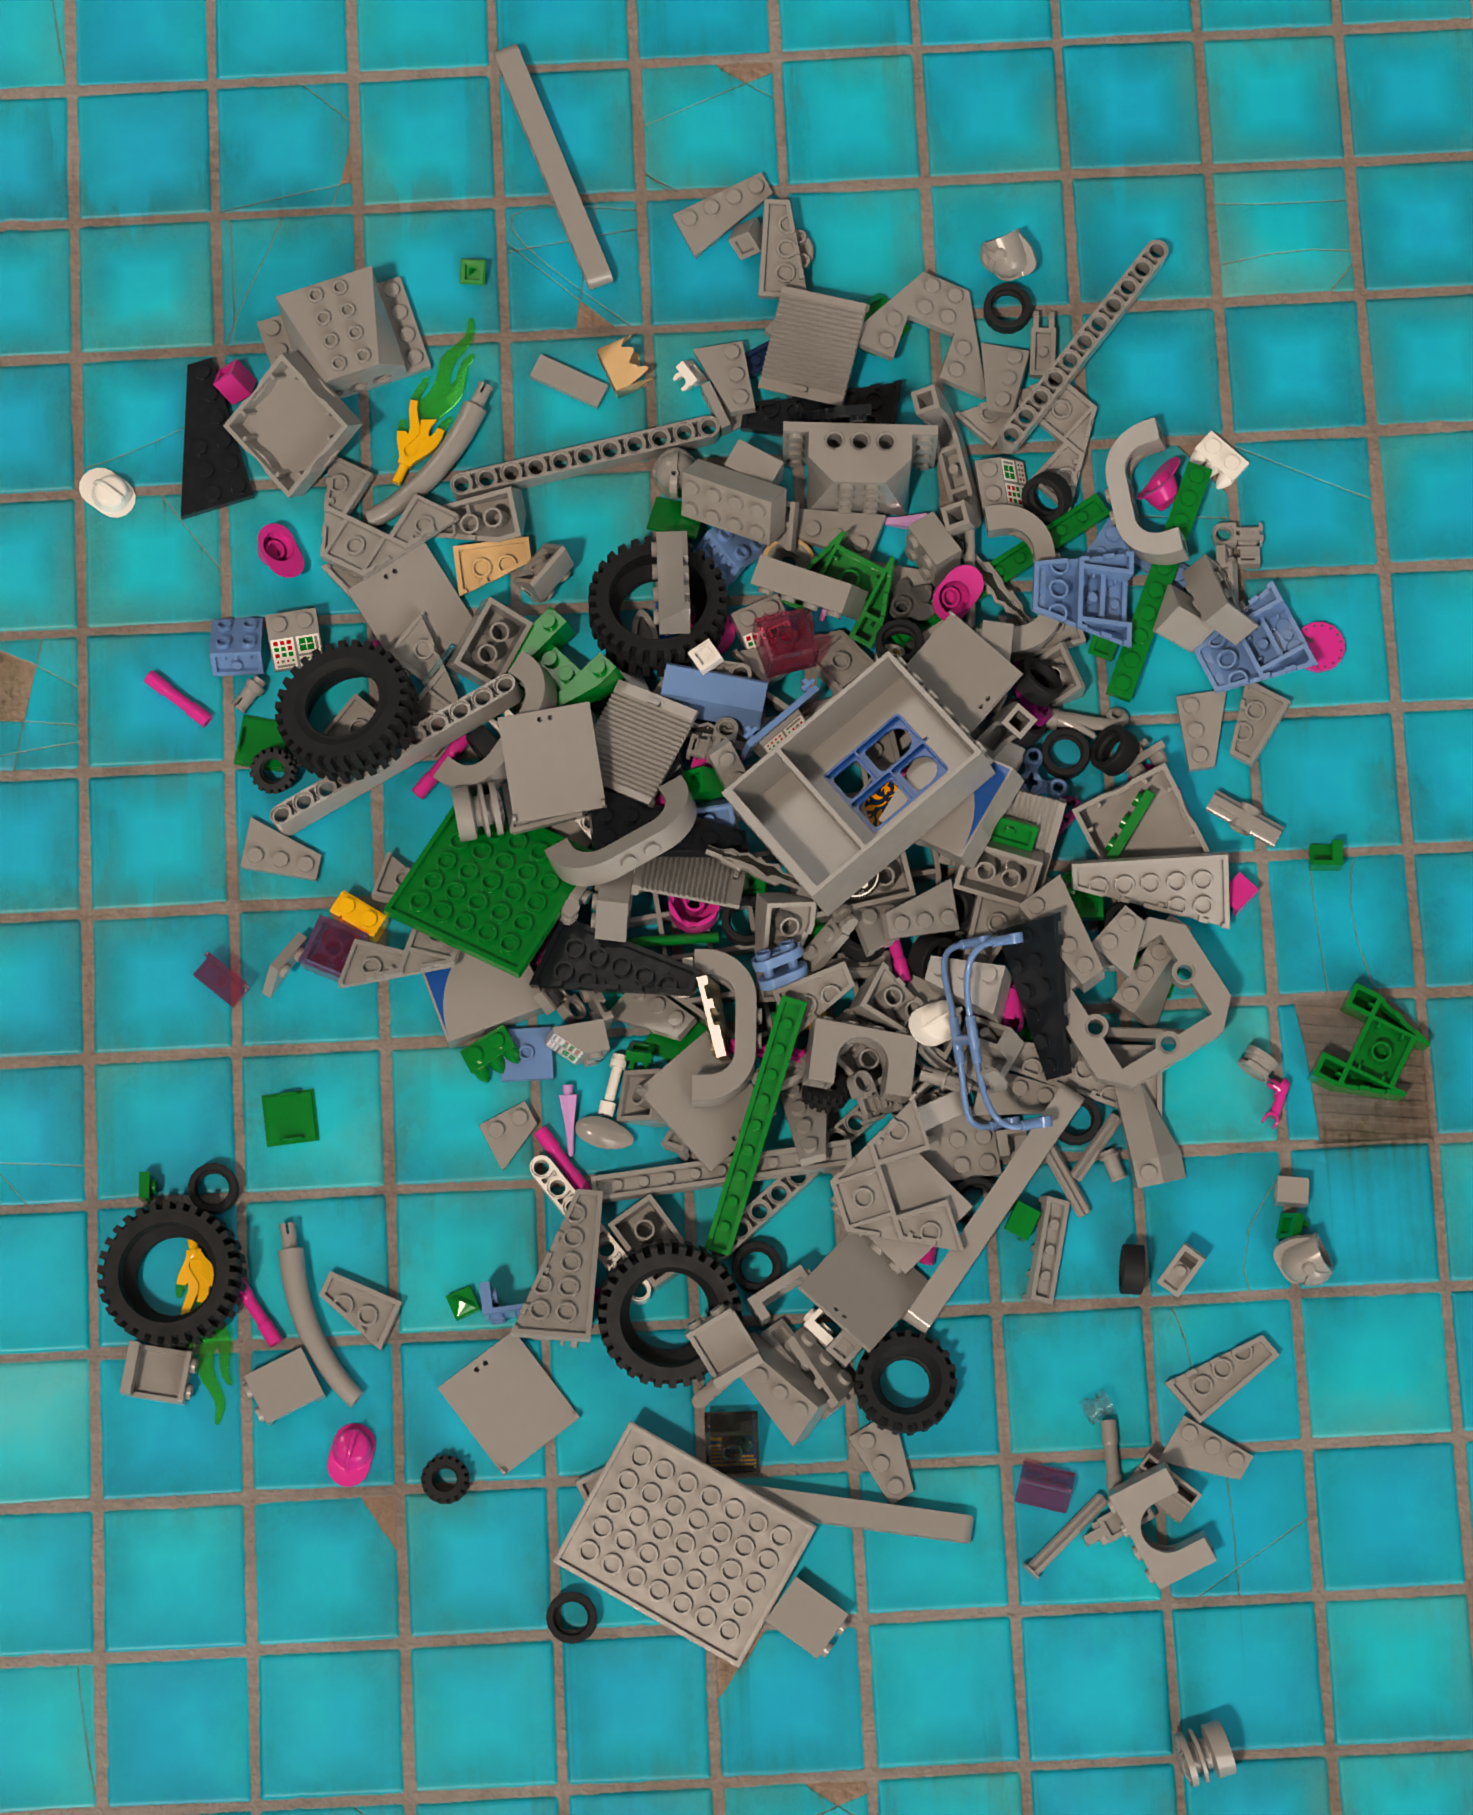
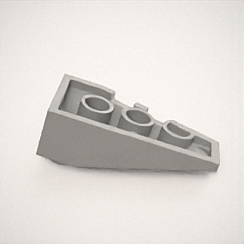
[434,486,527,542]
[755,892,816,1002]
[1114,1085,1186,1188]

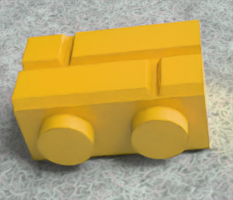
[329,890,389,943]

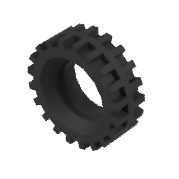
[854,1330,957,1436]

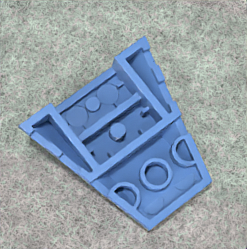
[1032,551,1134,648]
[1193,580,1318,694]

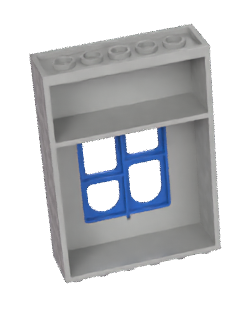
[722,651,996,917]

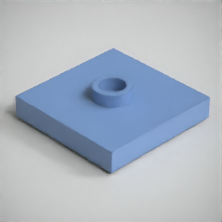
[501,1027,554,1082]

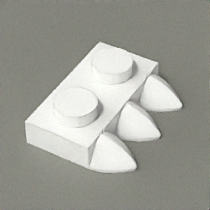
[1190,431,1249,489]

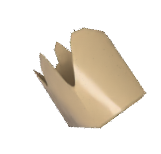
[597,334,653,399]

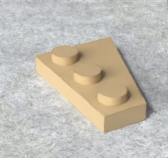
[453,536,531,597]

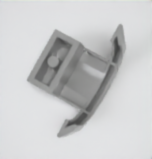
[917,1016,1024,1094]

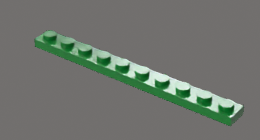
[1106,461,1213,703]
[890,493,1110,649]
[705,995,808,1256]

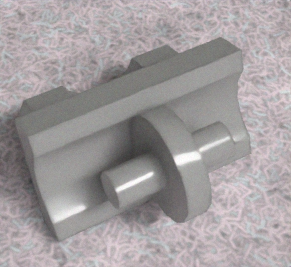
[1123,738,1169,779]

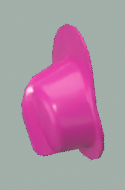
[1136,457,1180,511]
[257,523,304,578]
[932,565,984,621]
[327,1423,375,1487]

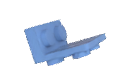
[696,527,767,586]
[209,618,264,676]
[479,1281,524,1325]

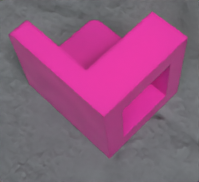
[213,359,256,405]
[1229,872,1259,916]

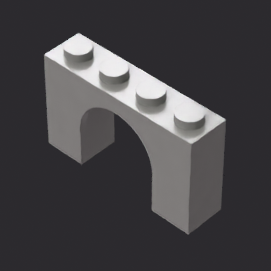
[803,1016,918,1104]
[1106,1461,1217,1589]

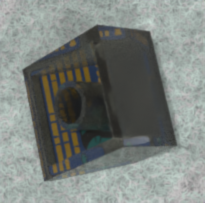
[704,1411,760,1474]

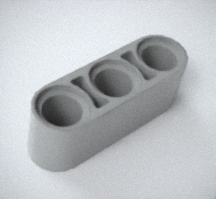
[891,1087,964,1131]

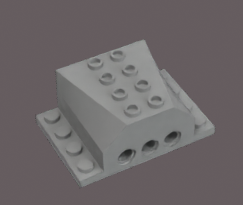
[257,266,431,399]
[783,421,938,516]

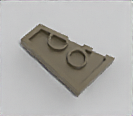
[696,975,733,1062]

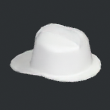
[79,468,136,518]
[908,1000,963,1047]

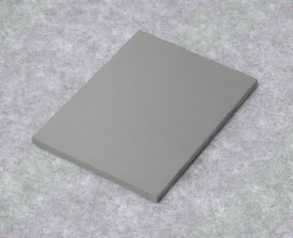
[552,1421,817,1668]

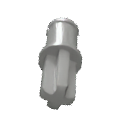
[919,1065,973,1095]

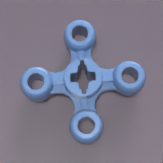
[1020,747,1068,800]

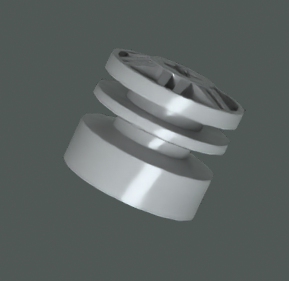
[451,781,505,843]
[1174,1719,1237,1788]

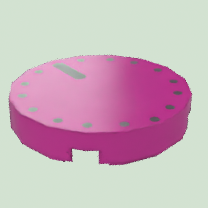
[1301,622,1345,673]

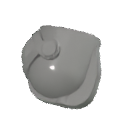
[980,228,1038,281]
[653,447,695,500]
[1273,1232,1334,1286]

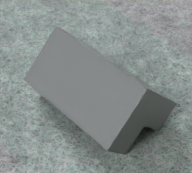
[1128,1453,1202,1524]

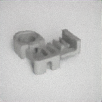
[1211,522,1264,569]
[686,717,738,767]
[533,988,587,1024]
[847,1070,903,1125]

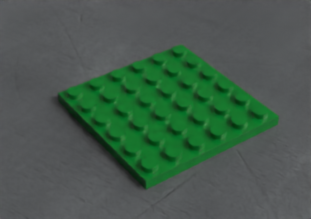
[384,805,593,979]

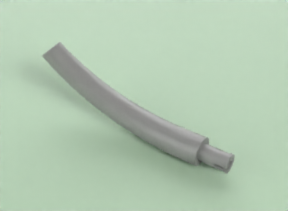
[364,381,493,528]
[278,1222,364,1408]

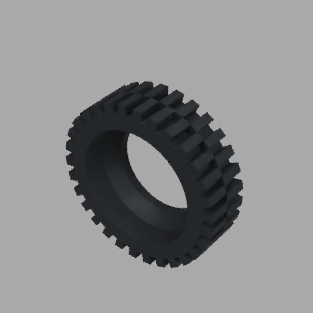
[588,536,727,677]
[275,640,420,782]
[97,1201,247,1348]
[597,1239,743,1388]

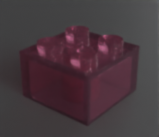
[752,608,819,678]
[299,915,370,982]

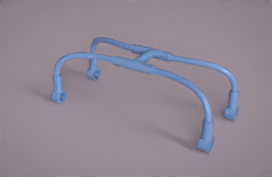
[941,932,1053,1131]

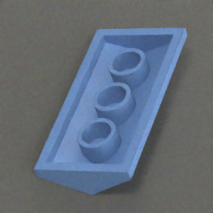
[660,662,769,730]

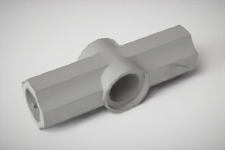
[1205,790,1284,848]

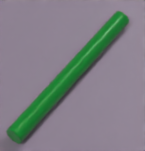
[626,932,719,947]

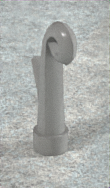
[1046,707,1129,739]

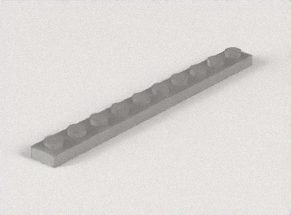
[591,1139,853,1203]

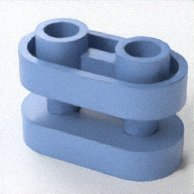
[751,939,809,991]

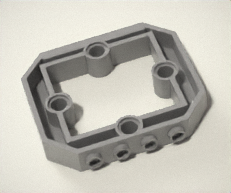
[1064,917,1231,1090]

